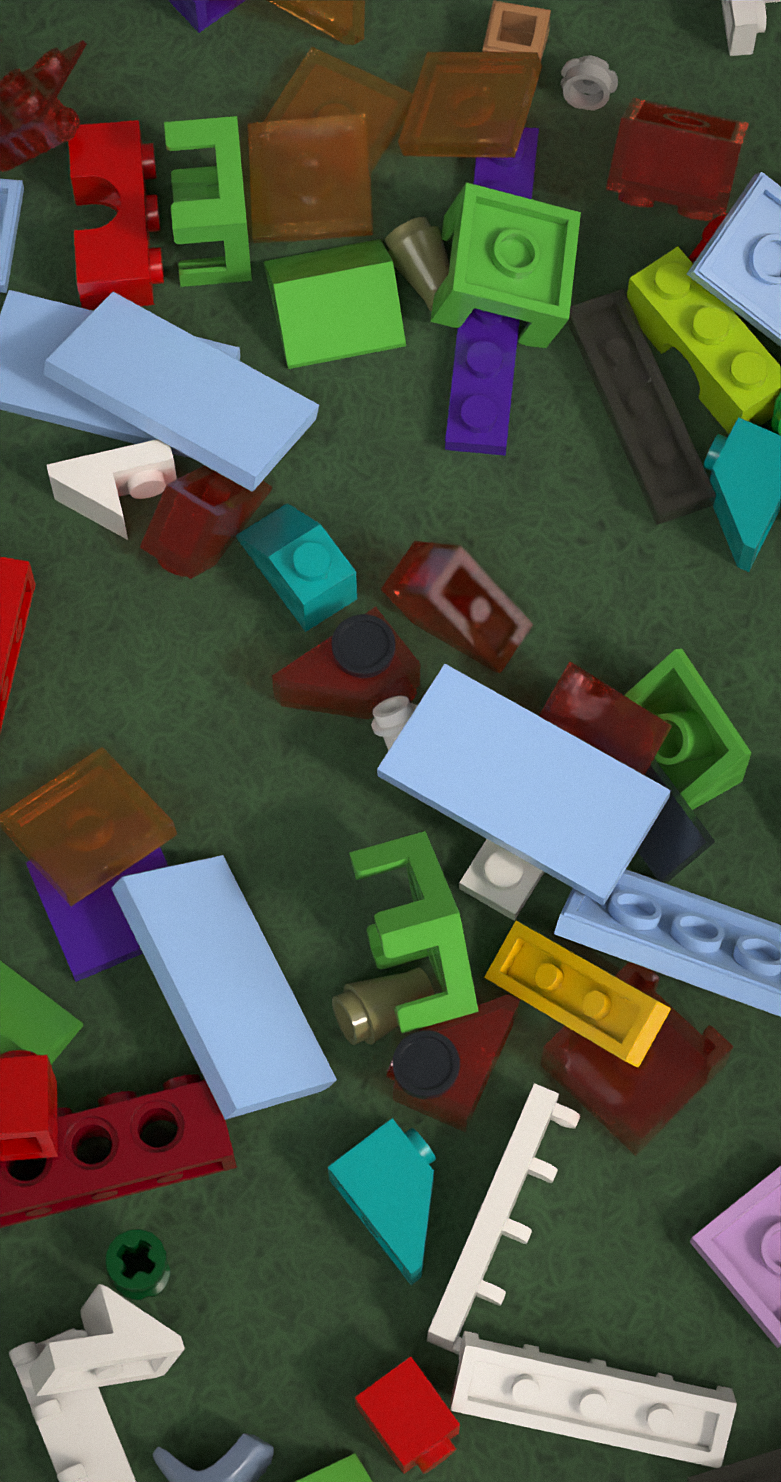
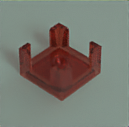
[540,962,734,1156]

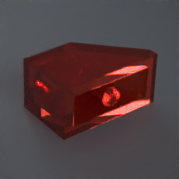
[140,465,272,579]
[381,541,533,674]
[272,607,421,720]
[386,994,520,1132]

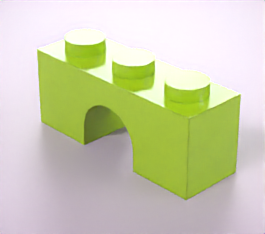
[625,247,781,434]

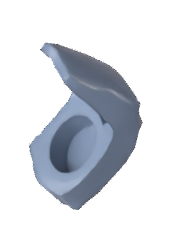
[152,1433,274,1482]

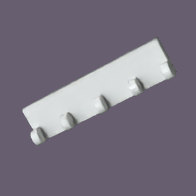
[427,1083,580,1355]
[9,1328,136,1482]
[450,1331,737,1469]

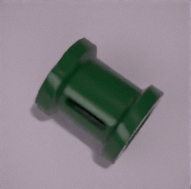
[106,1229,171,1301]

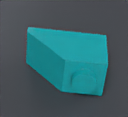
[703,417,781,572]
[236,503,357,632]
[328,1118,436,1285]

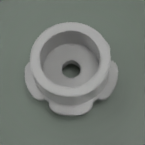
[561,56,618,110]

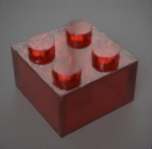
[606,97,749,221]

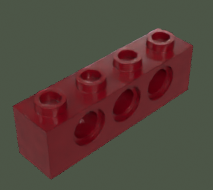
[0,1074,237,1228]

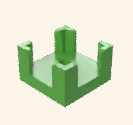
[164,116,252,287]
[430,182,581,348]
[349,831,479,1034]

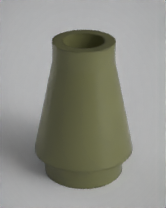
[385,217,450,311]
[332,967,434,1045]

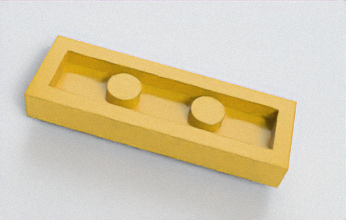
[484,921,671,1068]

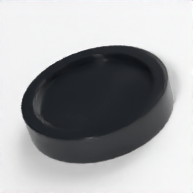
[331,614,396,678]
[393,1030,460,1099]

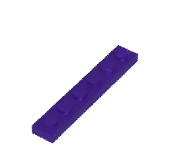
[445,123,539,456]

